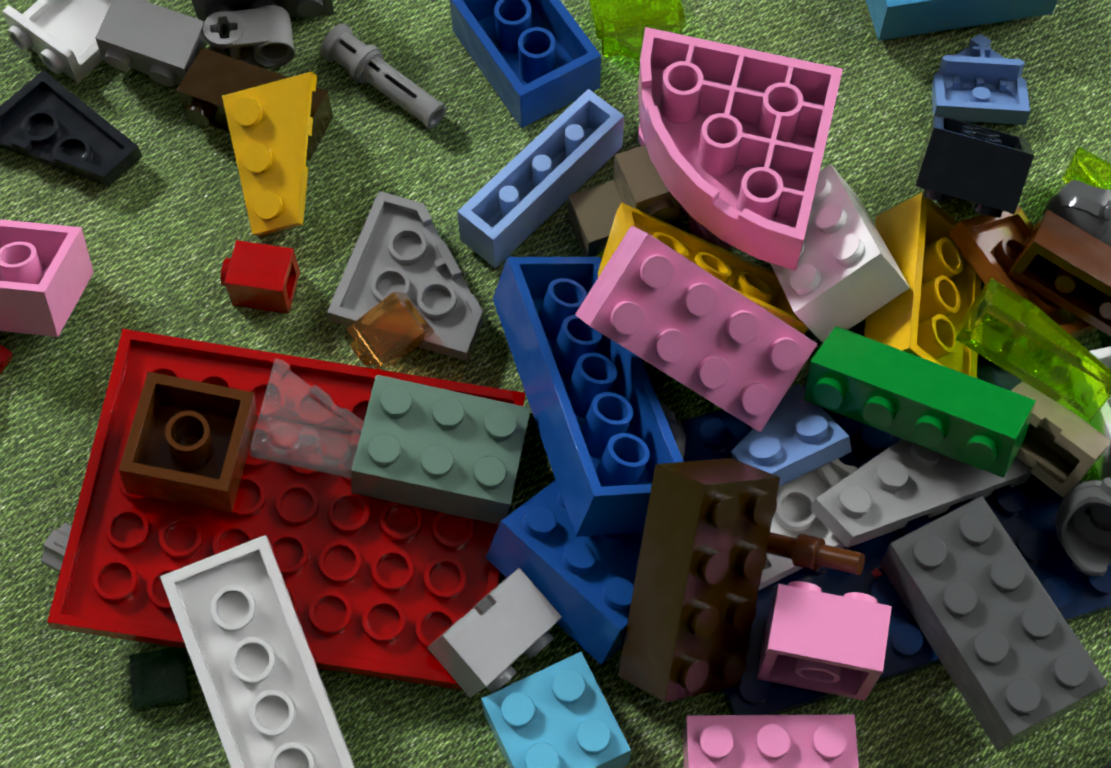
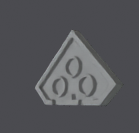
[327,191,484,362]

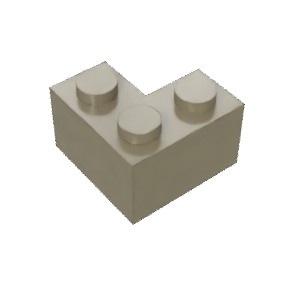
[568,145,681,260]

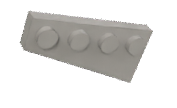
[810,439,1032,548]

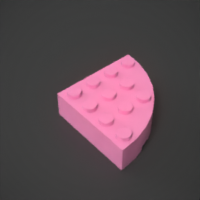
[638,27,843,271]

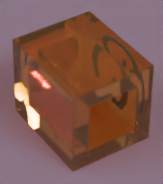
[347,292,435,369]

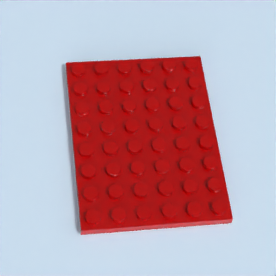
[47,329,525,693]

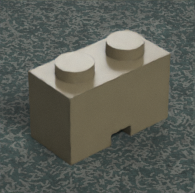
[1011,378,1111,498]

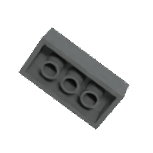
[879,496,1108,752]

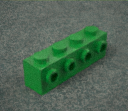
[804,326,1036,478]

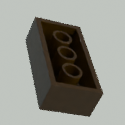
[618,458,780,702]

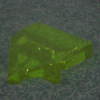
[589,0,685,68]

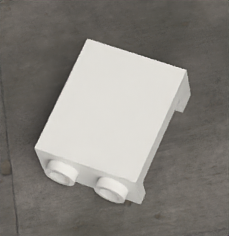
[2,0,149,83]

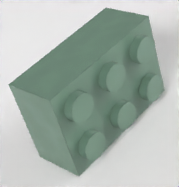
[351,374,531,525]

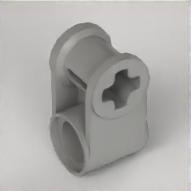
[203,5,295,67]

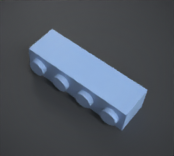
[457,89,624,269]

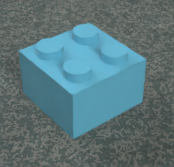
[481,652,631,768]

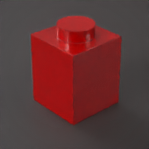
[221,240,300,314]

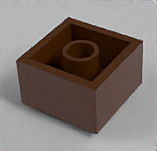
[119,372,258,514]

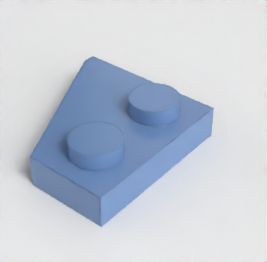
[731,384,852,486]

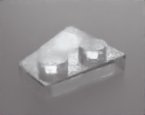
[250,358,364,478]

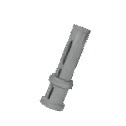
[320,23,447,129]

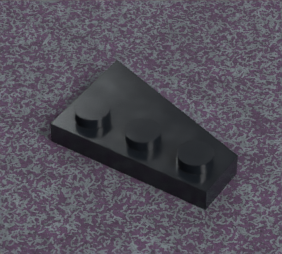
[0,70,142,187]

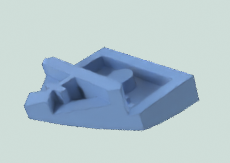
[932,34,1030,125]

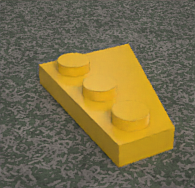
[222,72,317,236]

